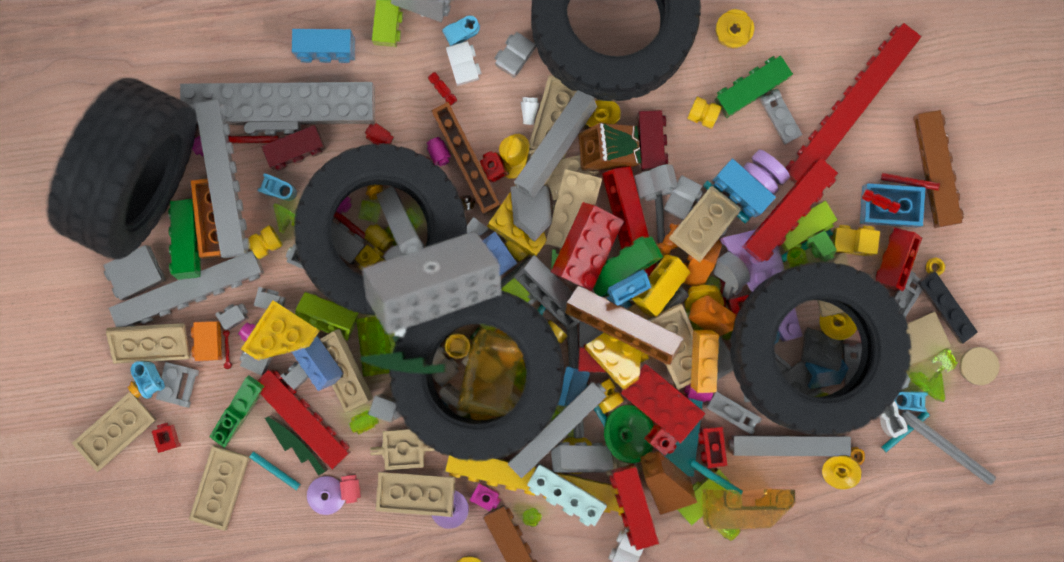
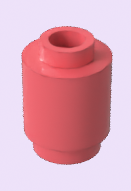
[339,475,361,504]

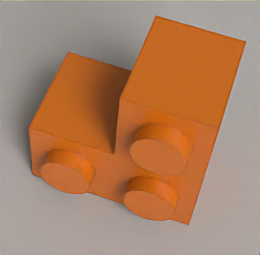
[683,239,722,286]

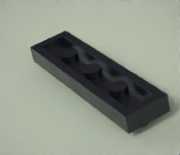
[917,271,978,344]

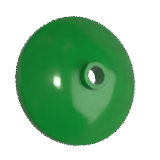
[604,405,654,463]

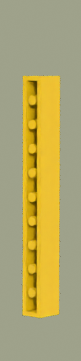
[445,455,624,516]

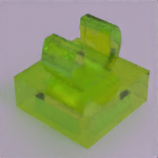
[358,200,381,223]
[932,348,958,372]

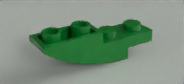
[209,375,265,448]

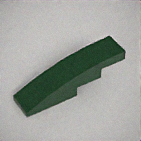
[361,352,447,373]
[265,415,328,476]

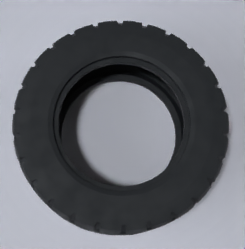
[531,0,701,101]
[47,78,197,259]
[294,144,467,315]
[730,262,911,436]
[390,291,564,461]

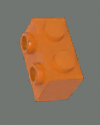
[689,295,736,337]
[191,321,222,361]

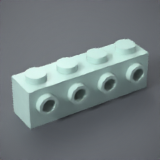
[527,463,607,526]

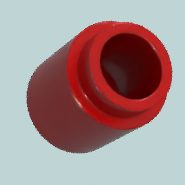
[365,123,394,145]

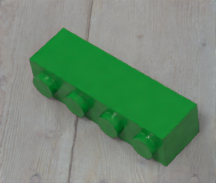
[714,55,793,118]
[168,199,201,280]
[593,236,663,297]

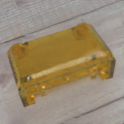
[457,329,524,417]
[703,489,795,529]

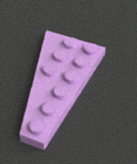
[719,230,802,342]

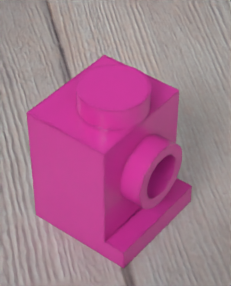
[469,482,501,511]

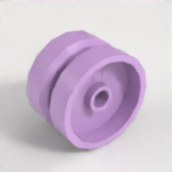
[743,149,790,195]

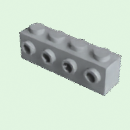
[514,255,580,330]

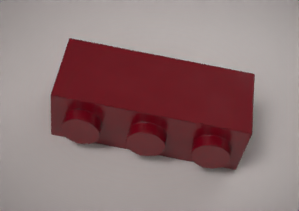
[638,110,668,171]
[261,125,326,171]

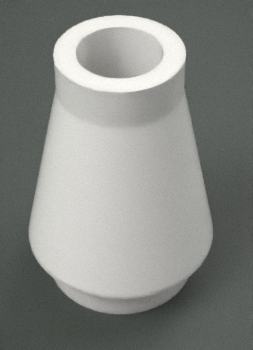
[521,97,539,125]

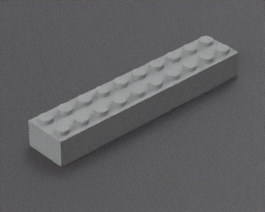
[180,82,375,125]

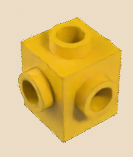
[355,244,387,270]

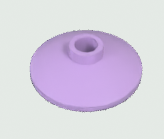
[307,476,345,515]
[431,490,469,529]

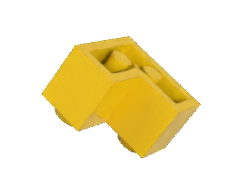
[832,225,880,257]

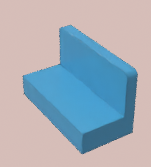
[607,270,652,306]
[805,359,849,389]
[558,366,590,406]

